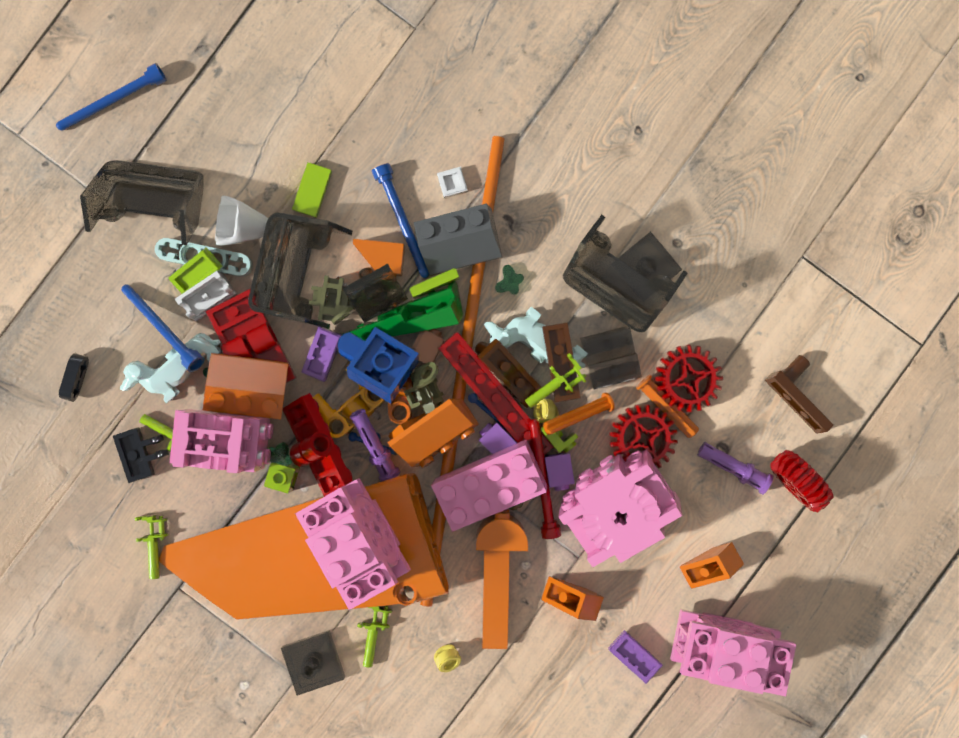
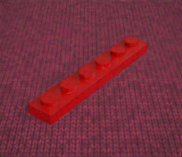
[438,332,553,455]

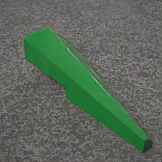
[339,281,463,341]

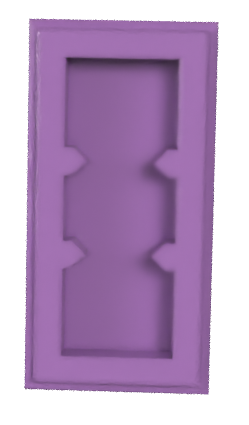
[301,326,342,382]
[608,630,663,684]

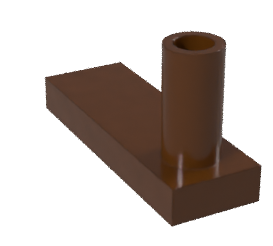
[542,322,581,403]
[475,339,542,408]
[765,355,834,434]

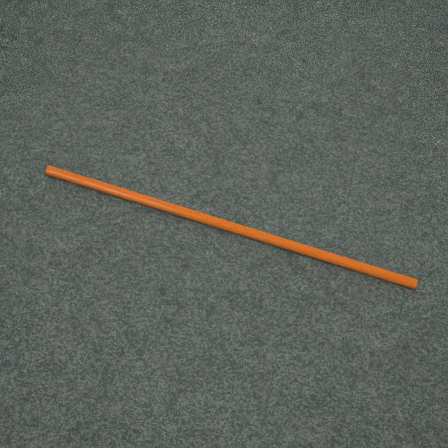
[420,136,505,607]

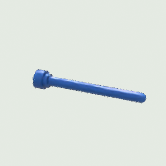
[56,63,167,131]
[371,163,430,278]
[121,284,205,372]

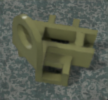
[309,275,356,325]
[404,362,444,414]

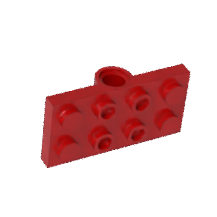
[205,289,297,384]
[283,393,353,497]

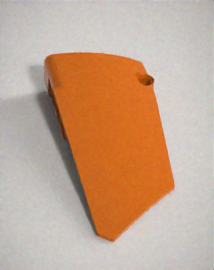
[159,473,449,620]

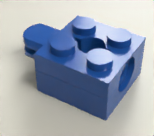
[338,327,419,404]

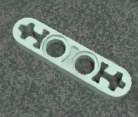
[155,238,253,277]

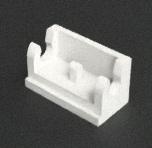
[175,271,237,322]

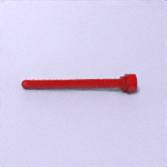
[529,419,562,539]

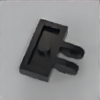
[113,427,169,483]

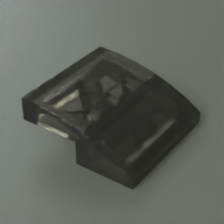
[580,326,642,389]

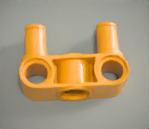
[313,369,385,438]

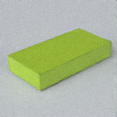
[292,162,332,218]
[168,247,223,294]
[410,268,460,299]

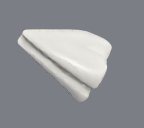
[215,196,279,246]

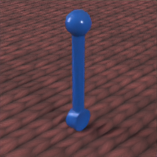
[468,393,507,431]
[348,432,397,455]

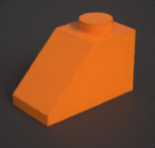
[353,239,405,280]
[680,542,744,589]
[541,576,604,621]

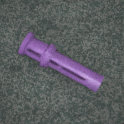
[350,409,400,482]
[697,442,774,495]

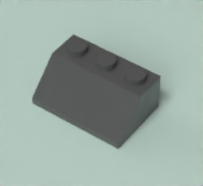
[413,203,503,275]

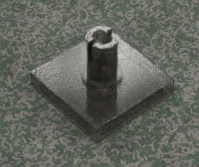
[611,231,683,302]
[343,264,408,323]
[281,630,345,696]

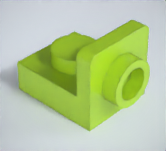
[540,425,578,453]
[264,462,300,494]

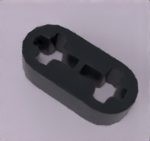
[59,353,89,402]

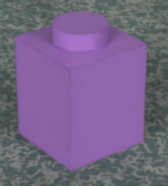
[479,422,517,454]
[545,452,575,491]

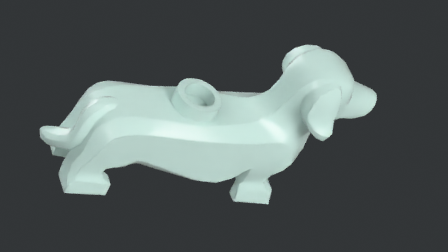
[483,306,588,368]
[120,333,223,403]

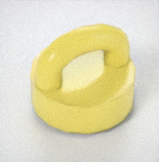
[533,399,559,423]
[434,644,461,672]

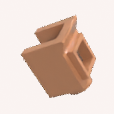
[413,329,445,364]

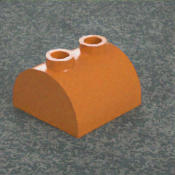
[476,509,528,551]

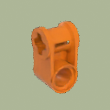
[388,376,413,424]

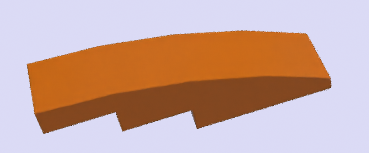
[482,551,509,649]

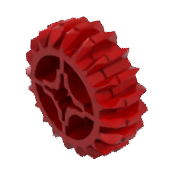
[654,345,723,413]
[609,404,678,468]
[770,450,834,513]

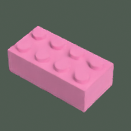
[431,439,547,532]

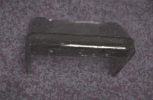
[80,160,204,245]
[248,213,353,329]
[563,214,688,332]

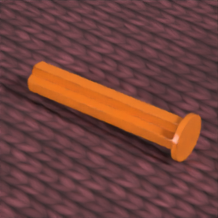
[636,375,699,438]
[543,392,615,435]

